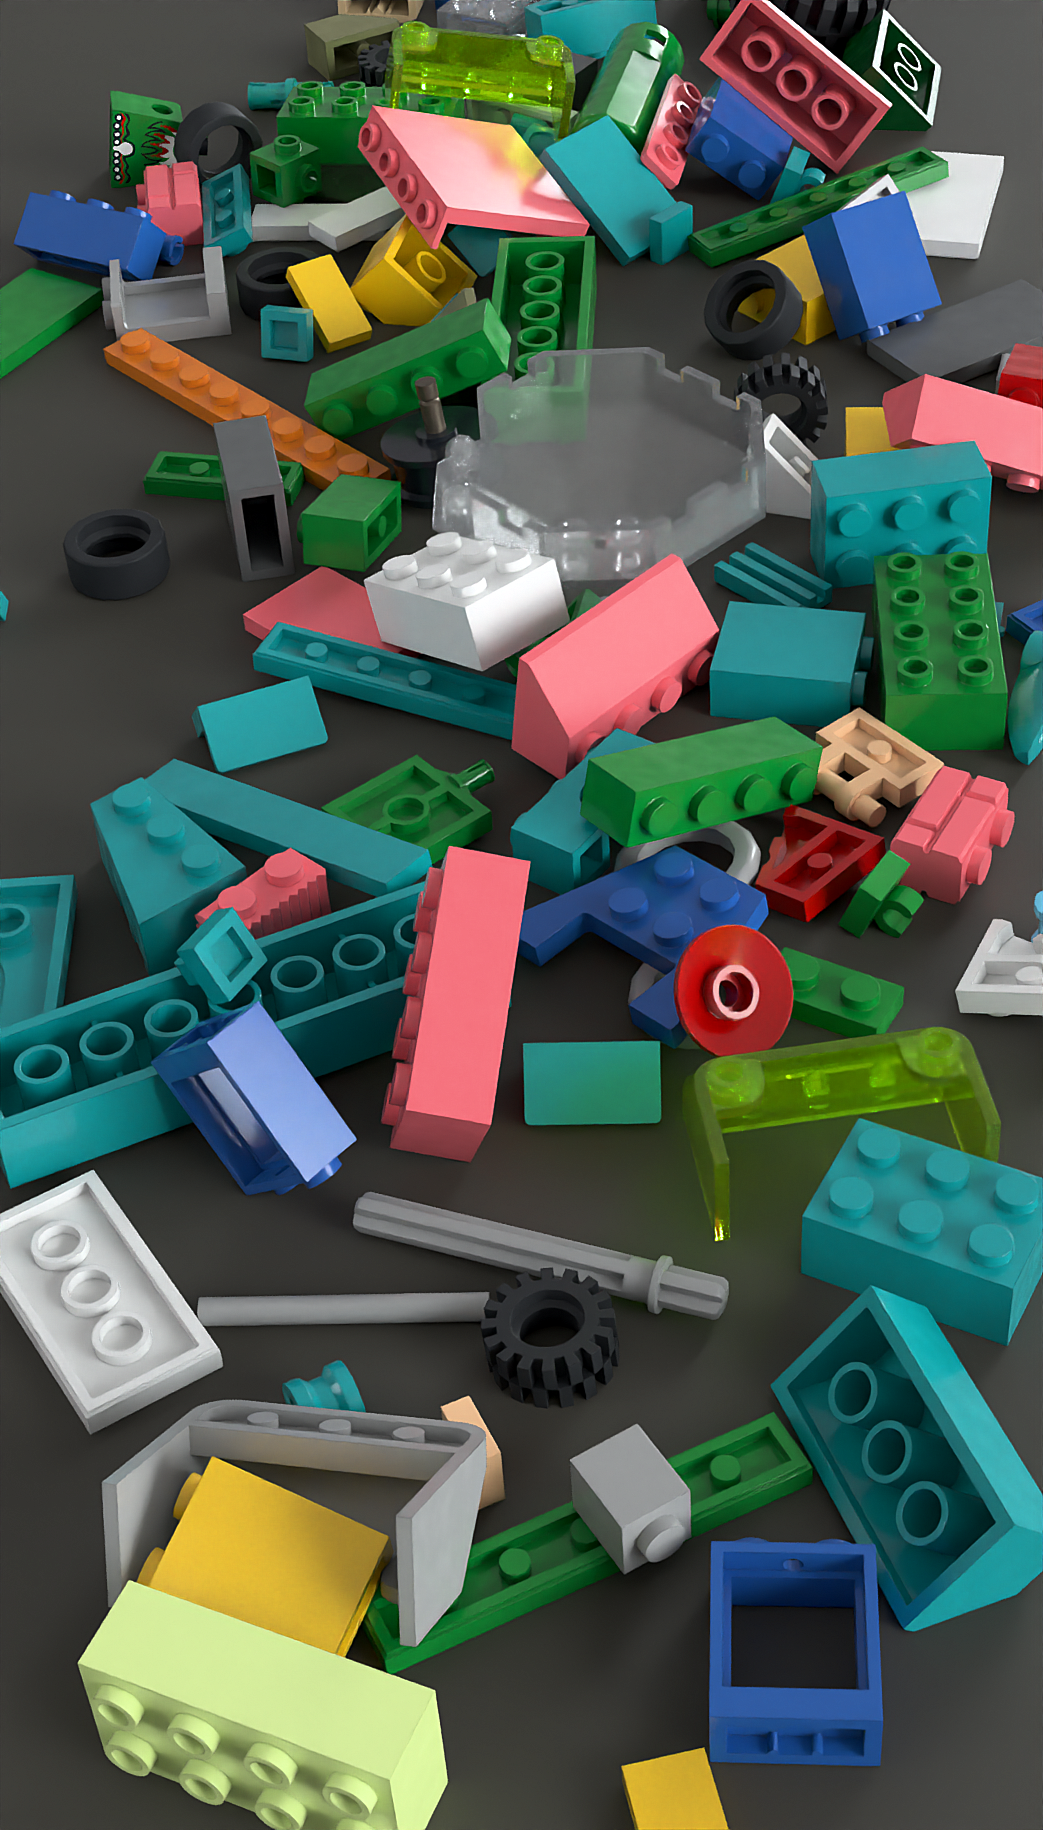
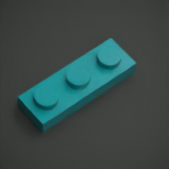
[202,163,253,257]

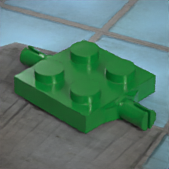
[321,755,495,864]

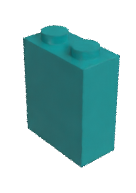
[710,601,875,727]

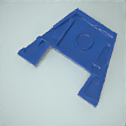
[517,845,769,1049]

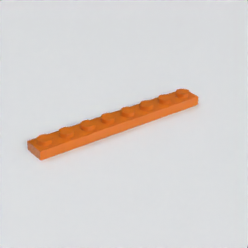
[103,328,391,491]

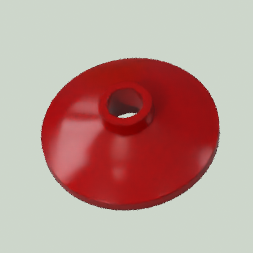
[673,924,793,1060]

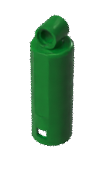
[570,22,684,156]

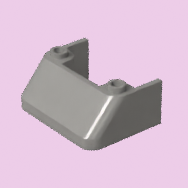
[102,1400,487,1647]

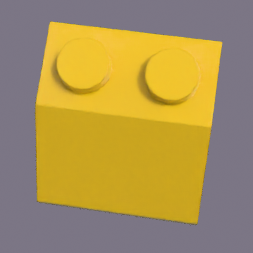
[350,214,477,327]

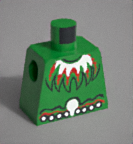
[109,91,208,188]

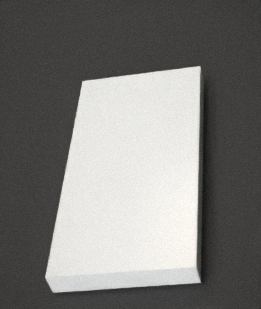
[906,151,1004,260]
[0,1170,223,1435]

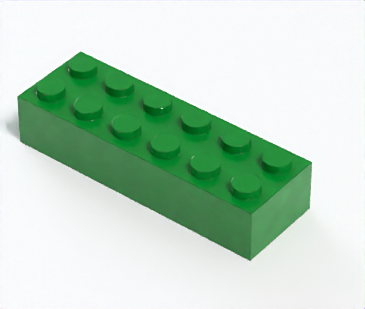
[480,236,597,447]

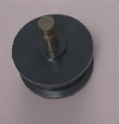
[380,376,503,509]

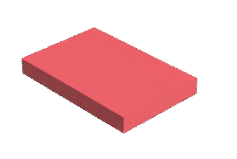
[243,566,423,658]

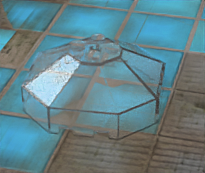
[432,347,766,590]

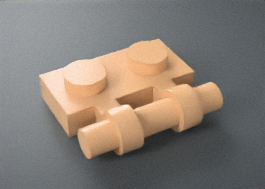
[813,707,944,827]

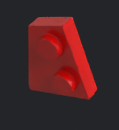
[755,804,886,923]

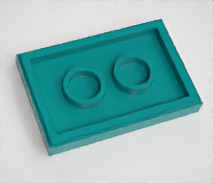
[539,115,676,267]

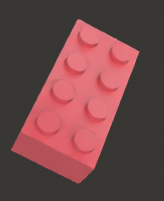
[381,846,531,1163]

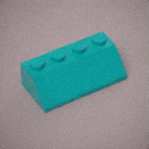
[770,1285,1043,1632]

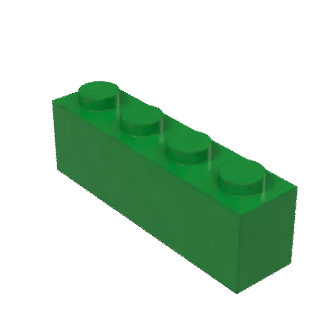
[304,297,511,441]
[580,716,823,848]

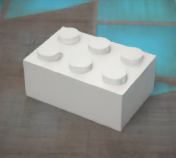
[364,532,570,671]

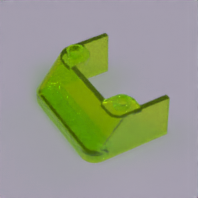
[385,21,576,143]
[682,1027,1001,1241]

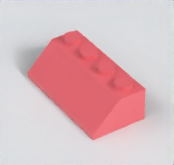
[699,0,893,174]
[882,374,1043,493]
[511,553,719,779]

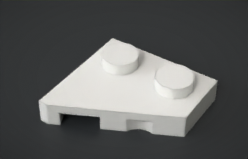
[955,919,1043,1017]

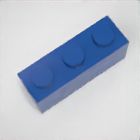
[14,190,166,282]

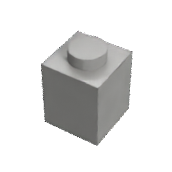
[570,1424,691,1575]

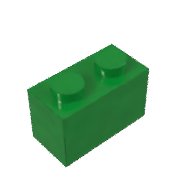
[297,474,402,572]

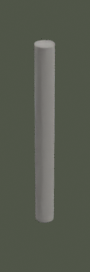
[197,1292,490,1327]

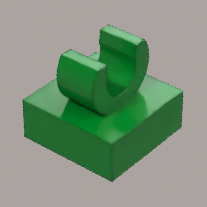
[838,850,924,939]

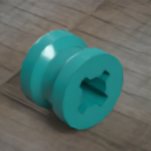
[282,1360,366,1412]

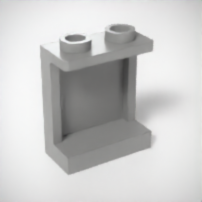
[102,246,232,342]

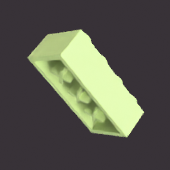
[78,1580,448,1830]

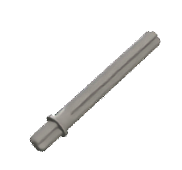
[353,1192,729,1320]

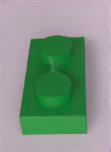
[781,947,904,1047]

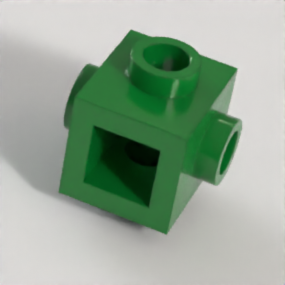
[250,135,322,208]

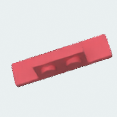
[640,74,702,190]

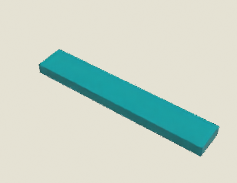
[253,622,517,740]
[145,759,433,897]

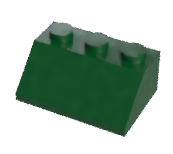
[842,9,942,132]

